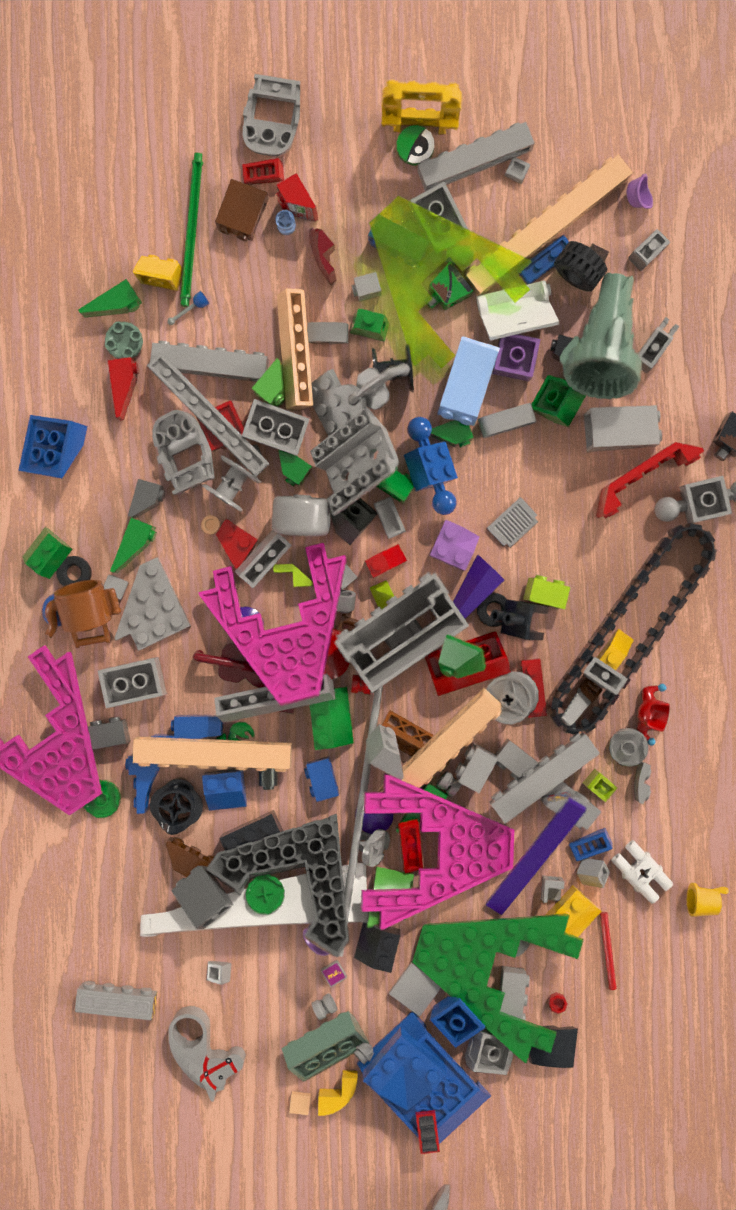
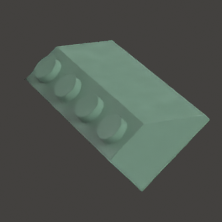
[281,1011,370,1082]

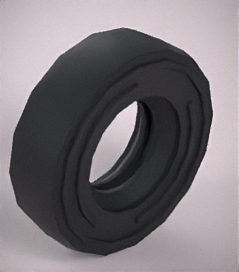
[56,556,92,586]
[477,593,507,627]

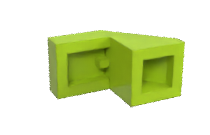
[273,564,314,587]

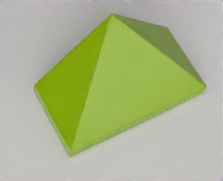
[370,580,394,610]

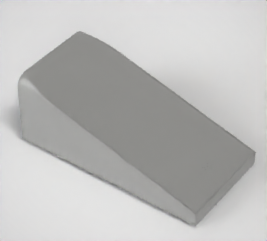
[628,229,670,271]

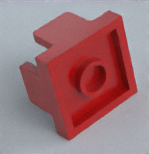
[197,400,245,452]

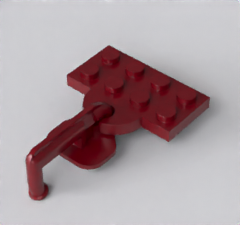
[193,643,294,714]

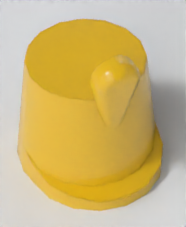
[686,882,729,917]

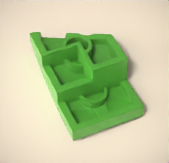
[367,867,414,928]

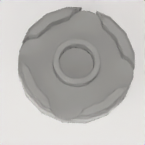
[609,728,648,767]

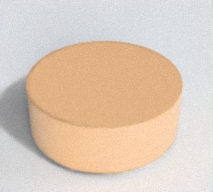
[201,515,221,535]

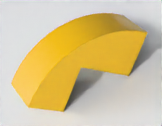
[318,1070,358,1116]

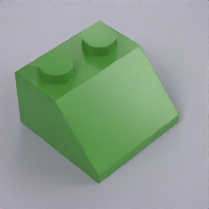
[252,359,285,408]

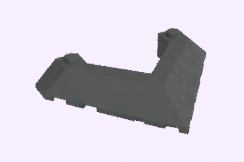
[206,814,349,958]

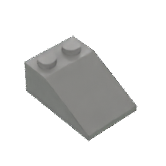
[408,182,471,254]

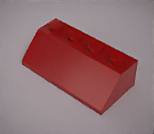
[425,631,511,696]

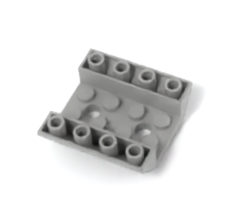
[310,407,399,516]

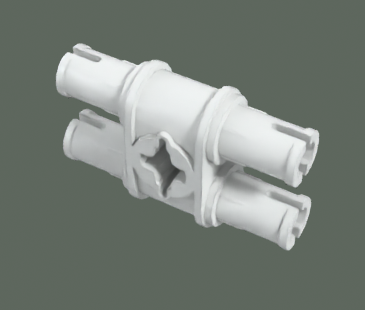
[611,840,673,904]

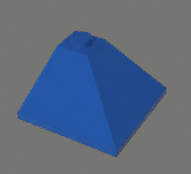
[18,415,88,479]

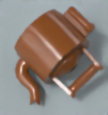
[44,580,122,648]

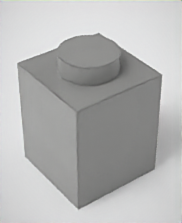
[351,272,381,302]

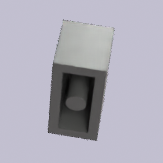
[88,717,130,749]

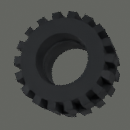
[554,241,608,292]

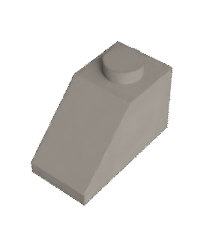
[583,657,628,695]

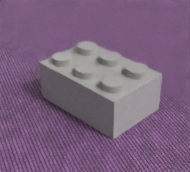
[98,657,167,708]

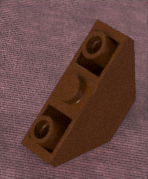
[166,837,214,877]

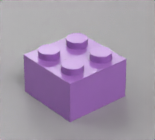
[492,334,541,382]

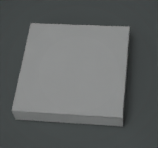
[389,961,441,1017]

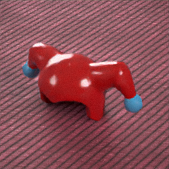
[636,683,670,746]

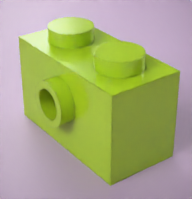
[523,575,571,609]

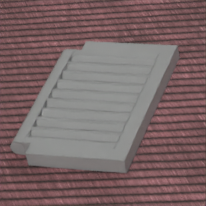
[487,497,538,548]

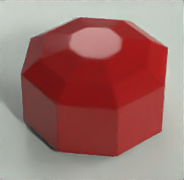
[548,992,568,1014]

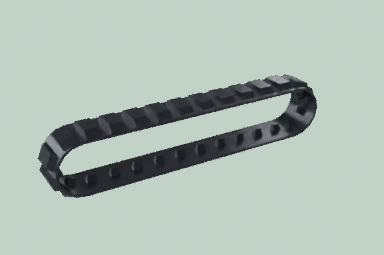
[548,523,717,735]

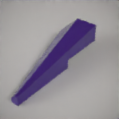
[453,555,505,619]

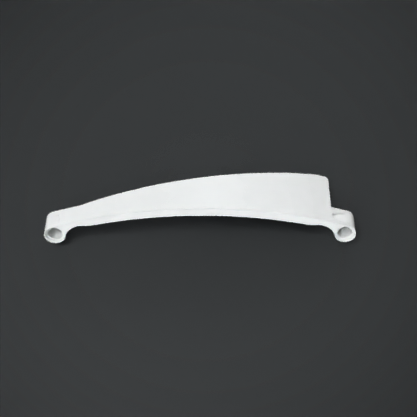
[140,863,368,937]

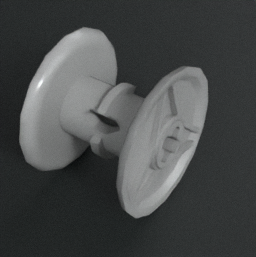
[201,455,262,512]
[486,671,539,724]

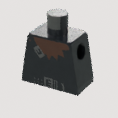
[713,411,736,461]

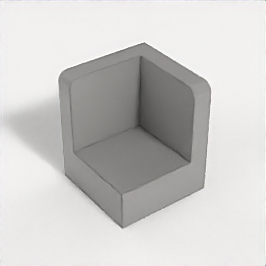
[576,858,610,888]
[541,876,565,903]

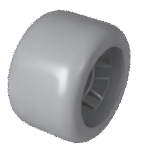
[272,495,331,536]

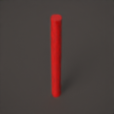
[600,912,617,990]

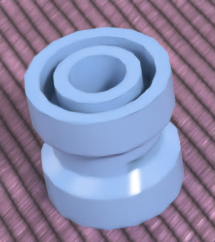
[275,210,296,235]

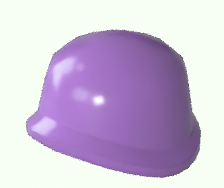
[626,173,653,209]

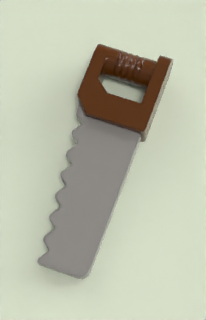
[561,678,603,726]

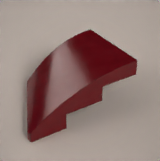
[309,227,336,285]

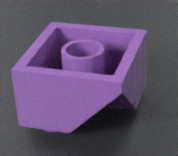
[429,520,480,571]

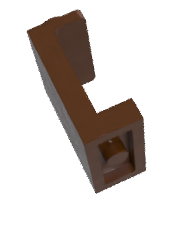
[215,179,269,241]

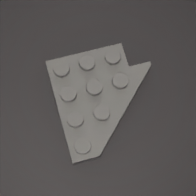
[115,557,191,651]

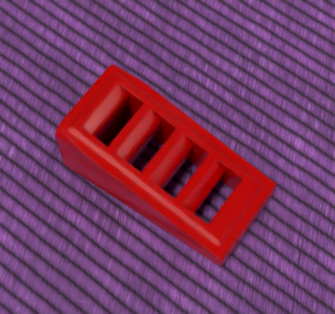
[242,158,284,185]

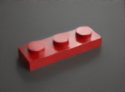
[521,658,547,718]
[398,819,423,873]

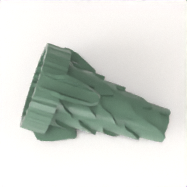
[560,272,642,399]

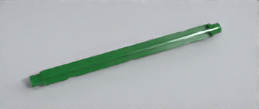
[179,152,203,307]

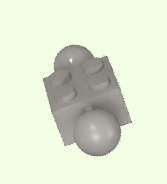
[655,476,736,523]

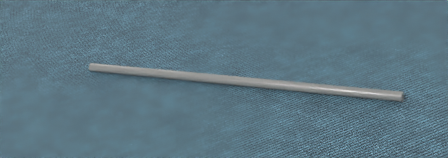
[340,686,383,956]

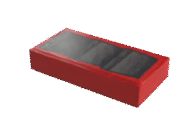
[416,1110,440,1154]

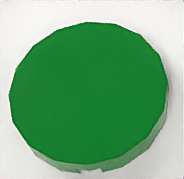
[246,875,285,915]

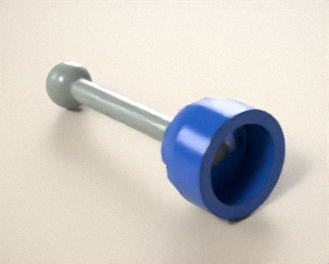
[167,291,210,325]

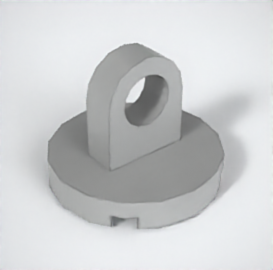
[359,829,390,867]

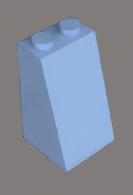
[437,336,499,426]

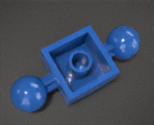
[404,417,458,515]

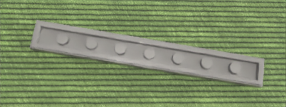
[147,352,269,477]

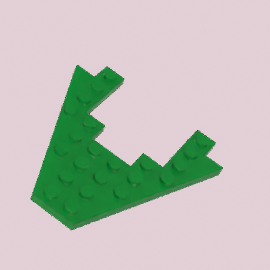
[413,914,584,1063]

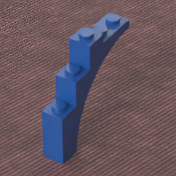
[125,715,223,814]

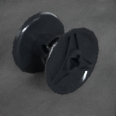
[372,344,414,392]

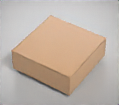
[289,1091,311,1115]

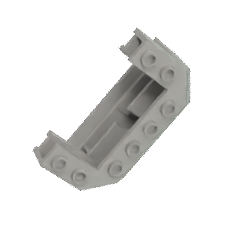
[335,572,469,693]

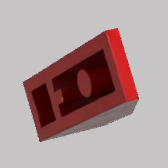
[108,357,139,421]

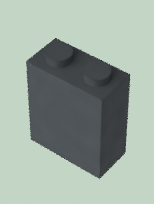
[171,866,234,929]

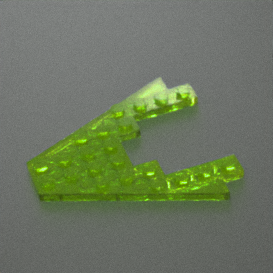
[369,196,532,369]

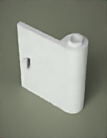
[476,281,559,340]

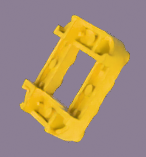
[381,80,462,135]

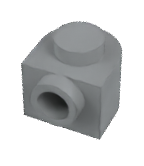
[337,590,356,614]

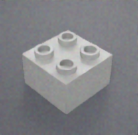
[455,743,498,793]

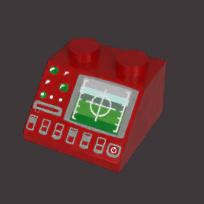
[276,173,318,222]

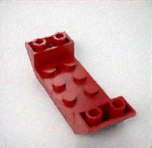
[596,442,705,519]

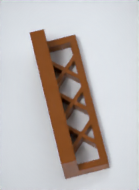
[381,710,451,773]

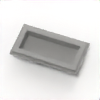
[374,497,406,539]

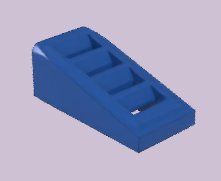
[569,828,613,862]

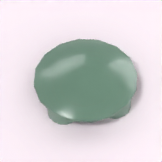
[105,321,143,359]

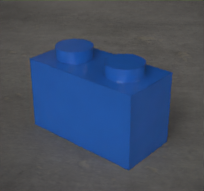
[304,756,340,802]

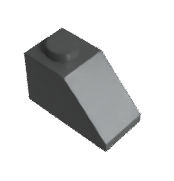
[128,479,165,518]

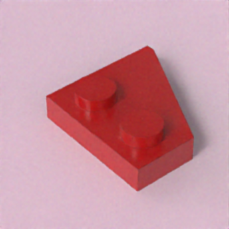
[216,519,258,570]

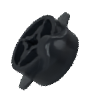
[150,777,203,835]

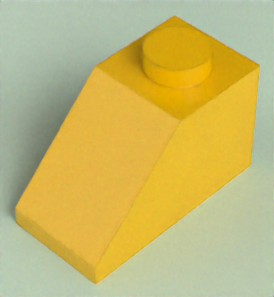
[596,629,634,670]

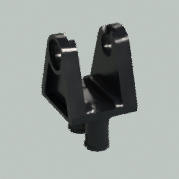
[490,599,549,640]

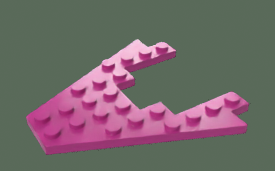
[198,543,347,706]
[0,645,102,816]
[361,774,515,929]

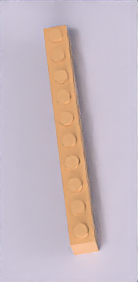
[465,155,633,296]

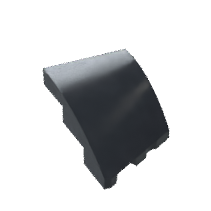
[528,1025,578,1068]

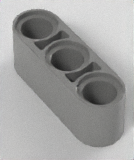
[478,403,536,438]

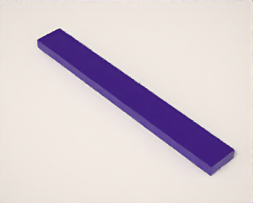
[486,797,587,915]

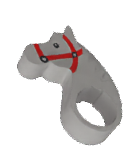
[169,1006,246,1102]

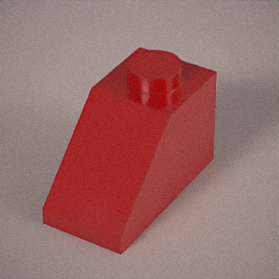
[365,544,407,578]

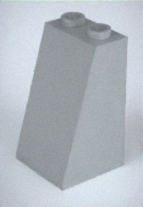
[584,405,662,452]

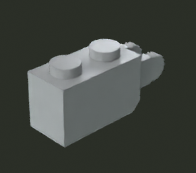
[637,317,679,373]

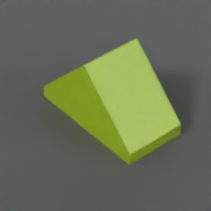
[583,768,617,802]

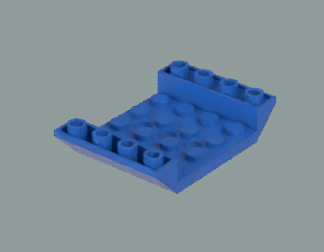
[357,1011,491,1144]

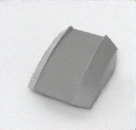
[465,1029,514,1075]

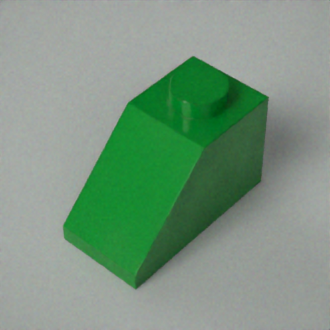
[430,420,474,448]
[278,449,313,487]

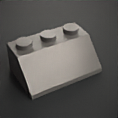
[242,399,309,456]

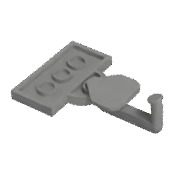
[312,364,409,436]

